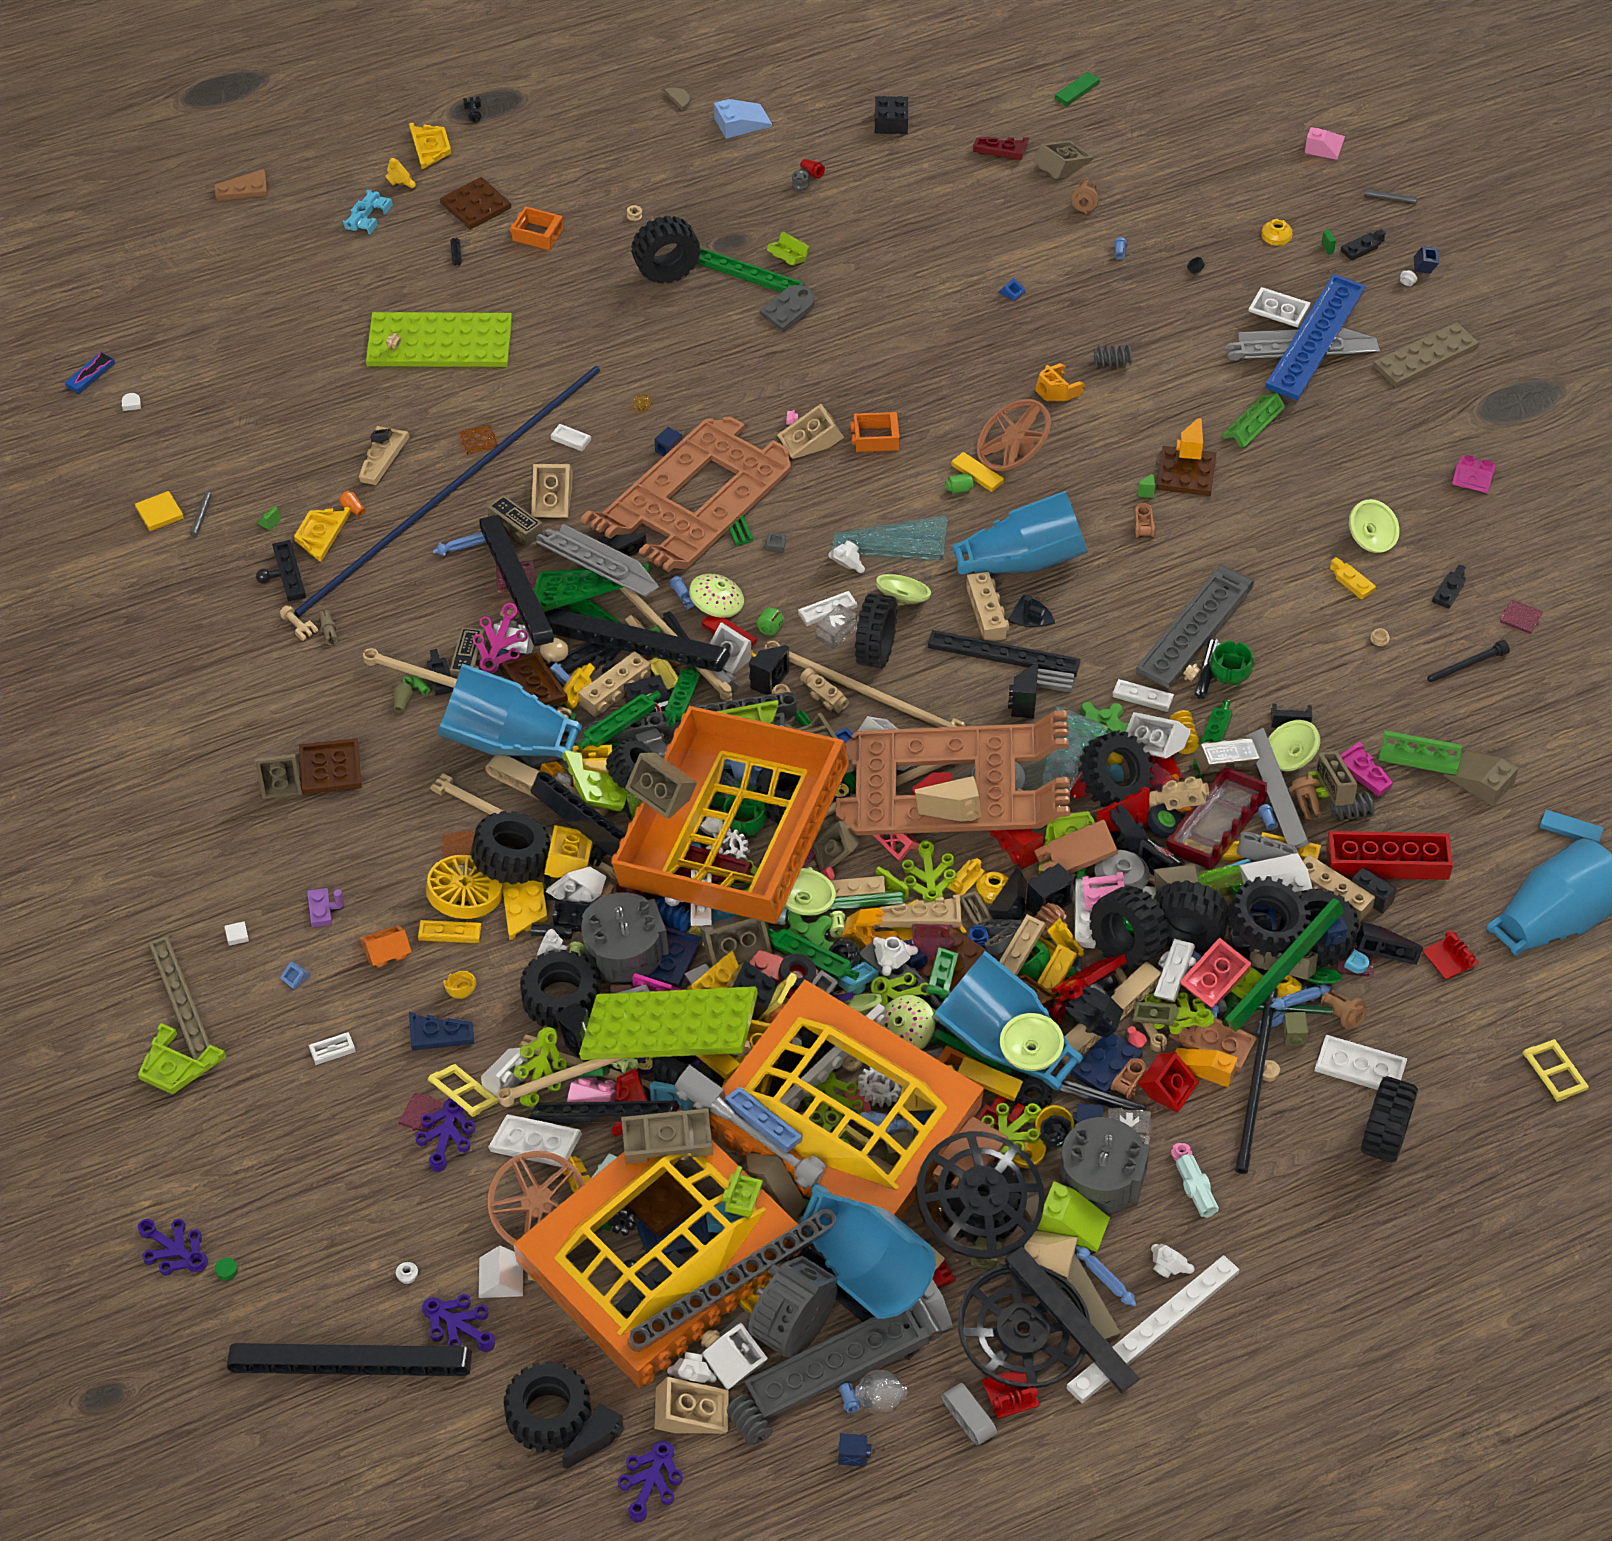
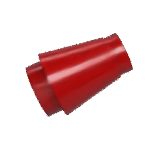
[800,159,825,178]

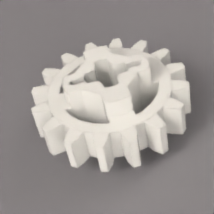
[706,828,750,860]
[857,1067,902,1107]

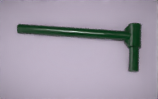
[1222,993,1333,1026]

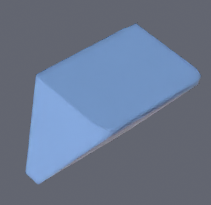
[280,961,311,989]

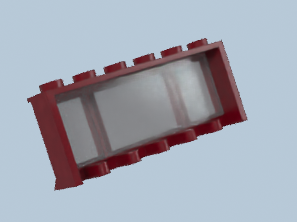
[1166,767,1267,872]

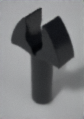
[595,648,621,674]

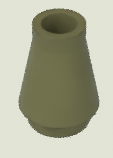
[393,683,413,713]

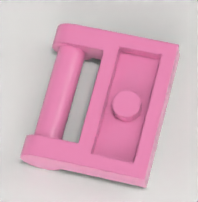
[1082,872,1125,910]

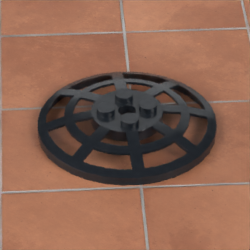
[916,1131,1045,1259]
[958,1264,1090,1389]

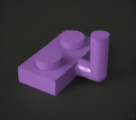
[307,888,344,927]

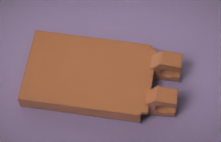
[1034,819,1119,874]
[1169,1018,1257,1073]
[932,1116,1008,1189]

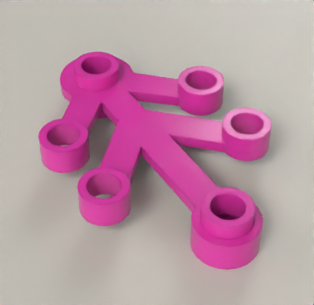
[473,603,527,674]

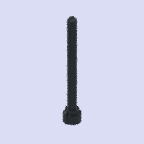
[1427,640,1510,682]

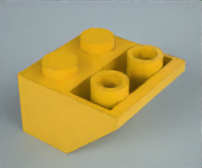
[573,745,612,789]

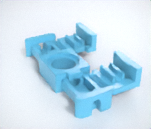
[343,190,393,235]

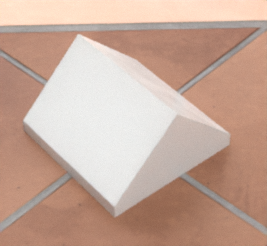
[710,623,752,675]
[479,1246,523,1298]

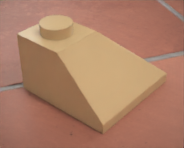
[1024,1231,1078,1279]

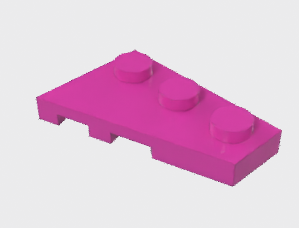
[1340,742,1393,797]

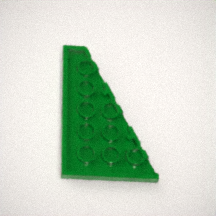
[533,564,650,612]

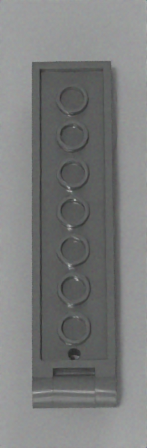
[1136,565,1254,689]
[744,1296,943,1420]

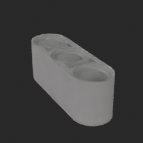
[1237,832,1297,862]
[941,1383,997,1446]

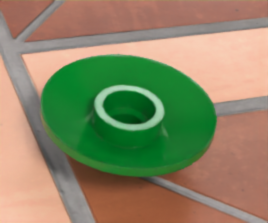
[1306,967,1342,987]

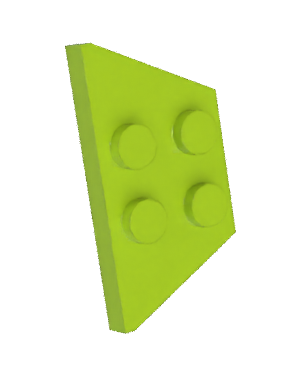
[716,700,778,724]

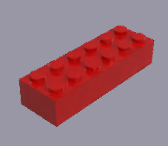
[1326,831,1453,880]

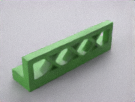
[1222,392,1285,448]
[1379,731,1462,775]

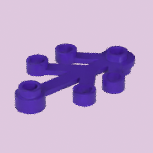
[415,1099,475,1172]
[138,1219,208,1276]
[422,1294,495,1352]
[618,1441,683,1523]

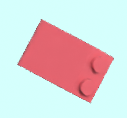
[1179,938,1252,1009]

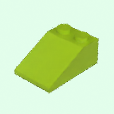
[1037,1181,1110,1252]

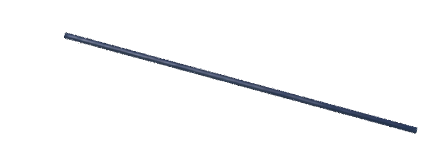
[294,366,600,617]

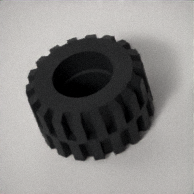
[606,738,654,791]

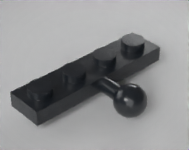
[256,540,306,602]
[614,1250,688,1319]

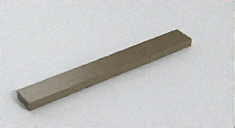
[148,936,217,1065]
[1025,1195,1121,1342]

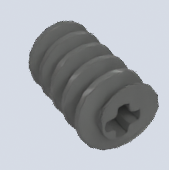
[1094,345,1131,369]
[1330,792,1374,821]
[726,1394,773,1445]

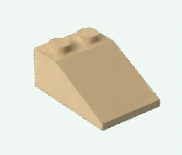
[777,404,844,459]
[531,464,573,518]
[915,776,981,822]
[655,1377,729,1434]

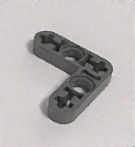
[981,919,1023,955]

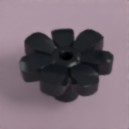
[608,1208,636,1236]

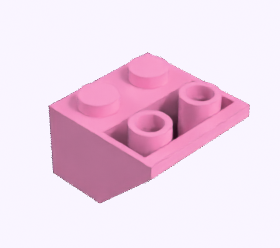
[567,1076,616,1102]

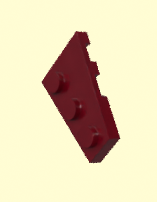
[973,137,1029,160]

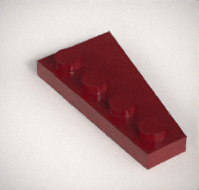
[676,845,753,883]

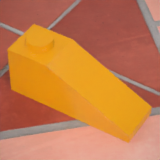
[1176,418,1203,459]
[1175,1048,1238,1087]

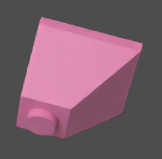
[1305,127,1345,160]

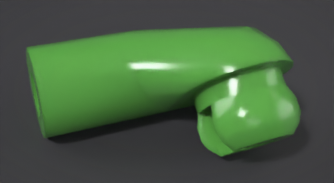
[403,676,430,695]

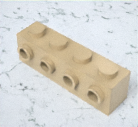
[966,572,1009,641]
[579,651,651,717]
[1303,855,1375,922]

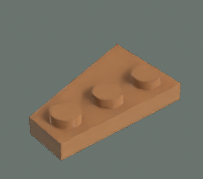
[215,169,267,201]

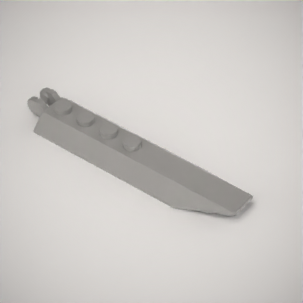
[1225,327,1380,361]
[536,524,659,597]

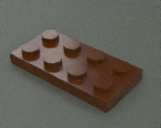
[502,652,568,706]

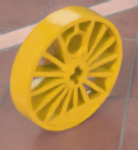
[426,855,503,919]

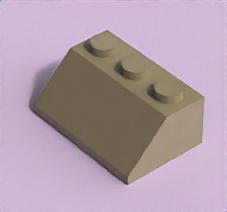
[625,753,697,819]
[699,915,772,966]
[746,1153,807,1220]

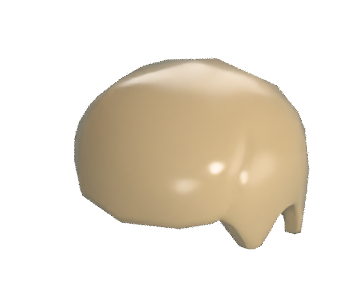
[539,638,568,663]

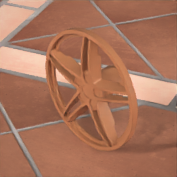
[977,399,1051,471]
[487,1151,585,1246]

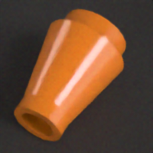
[339,491,366,517]

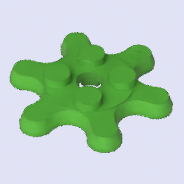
[1067,702,1129,755]
[769,911,834,956]

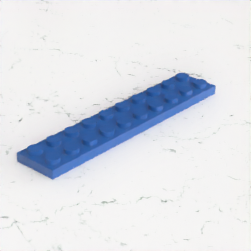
[1265,273,1366,401]

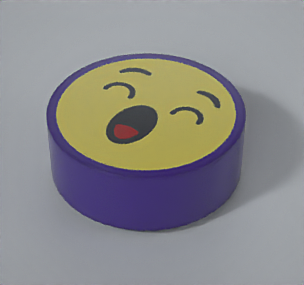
[833,782,850,801]
[832,989,854,1002]
[637,1057,653,1075]

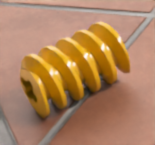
[1169,710,1199,754]

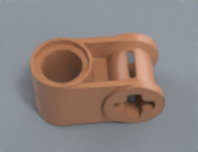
[1134,503,1155,538]
[1110,1058,1146,1100]

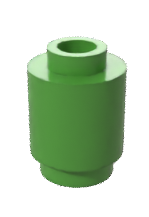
[945,473,973,494]

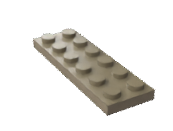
[1373,322,1479,387]

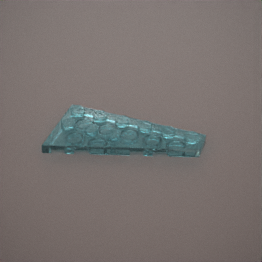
[833,515,948,560]
[1041,705,1109,807]

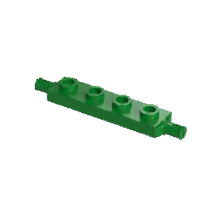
[664,666,701,727]
[577,690,661,750]
[1193,699,1233,781]
[767,928,859,981]
[929,1028,1013,1076]

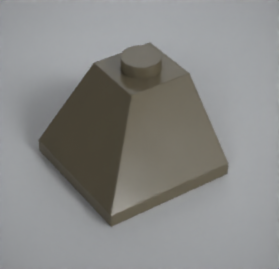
[812,821,860,872]
[1154,864,1198,893]

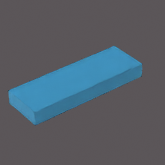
[1540,809,1604,844]

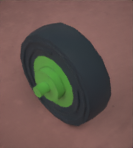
[1147,805,1182,839]

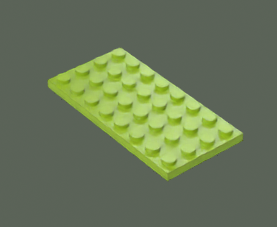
[366,312,512,367]
[579,987,758,1060]

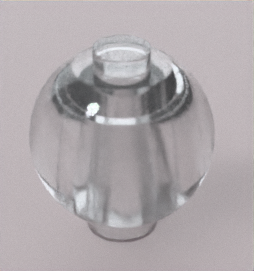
[855,1369,907,1415]

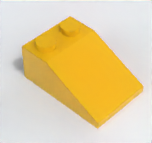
[545,825,592,878]

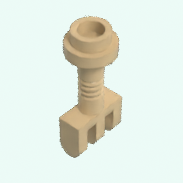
[280,606,318,641]

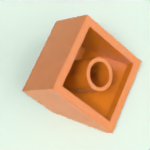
[360,925,412,967]

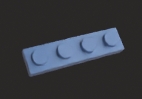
[724,1087,802,1153]

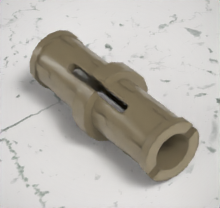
[319,609,338,645]

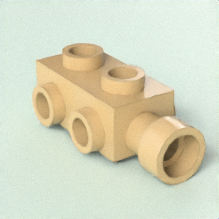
[800,668,849,714]
[1149,777,1209,810]

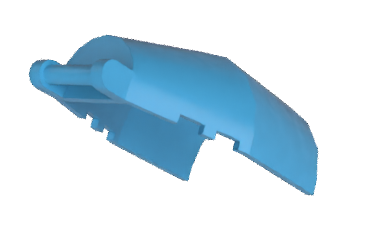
[952,491,1088,575]
[437,664,582,759]
[1486,838,1612,956]
[932,951,1083,1091]
[798,1184,936,1319]

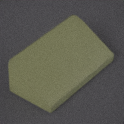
[1132,1002,1179,1025]

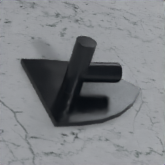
[1008,595,1055,627]

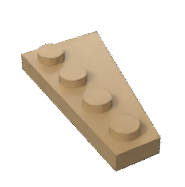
[359,426,410,485]
[879,894,961,928]

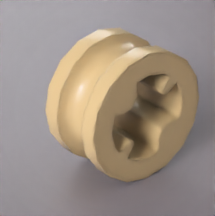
[627,205,642,221]

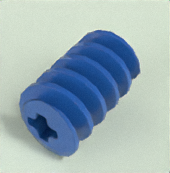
[656,896,692,932]

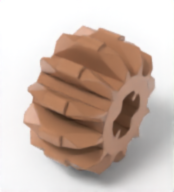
[1034,903,1066,938]

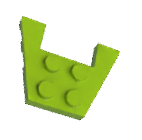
[562,750,629,811]
[1039,811,1095,875]
[138,1023,226,1094]

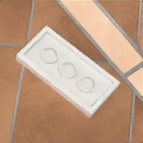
[1315,1035,1407,1090]
[488,1114,582,1167]

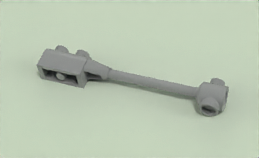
[675,1065,826,1189]

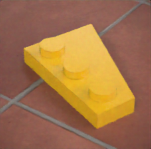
[687,950,739,990]

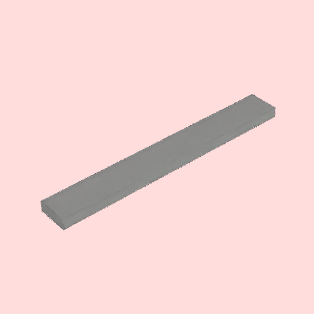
[1246,728,1309,849]

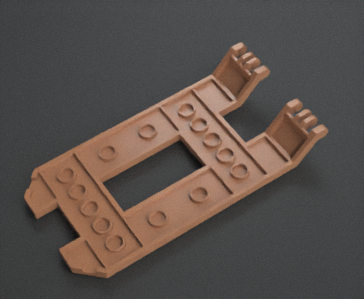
[581,417,791,572]
[836,710,1071,835]

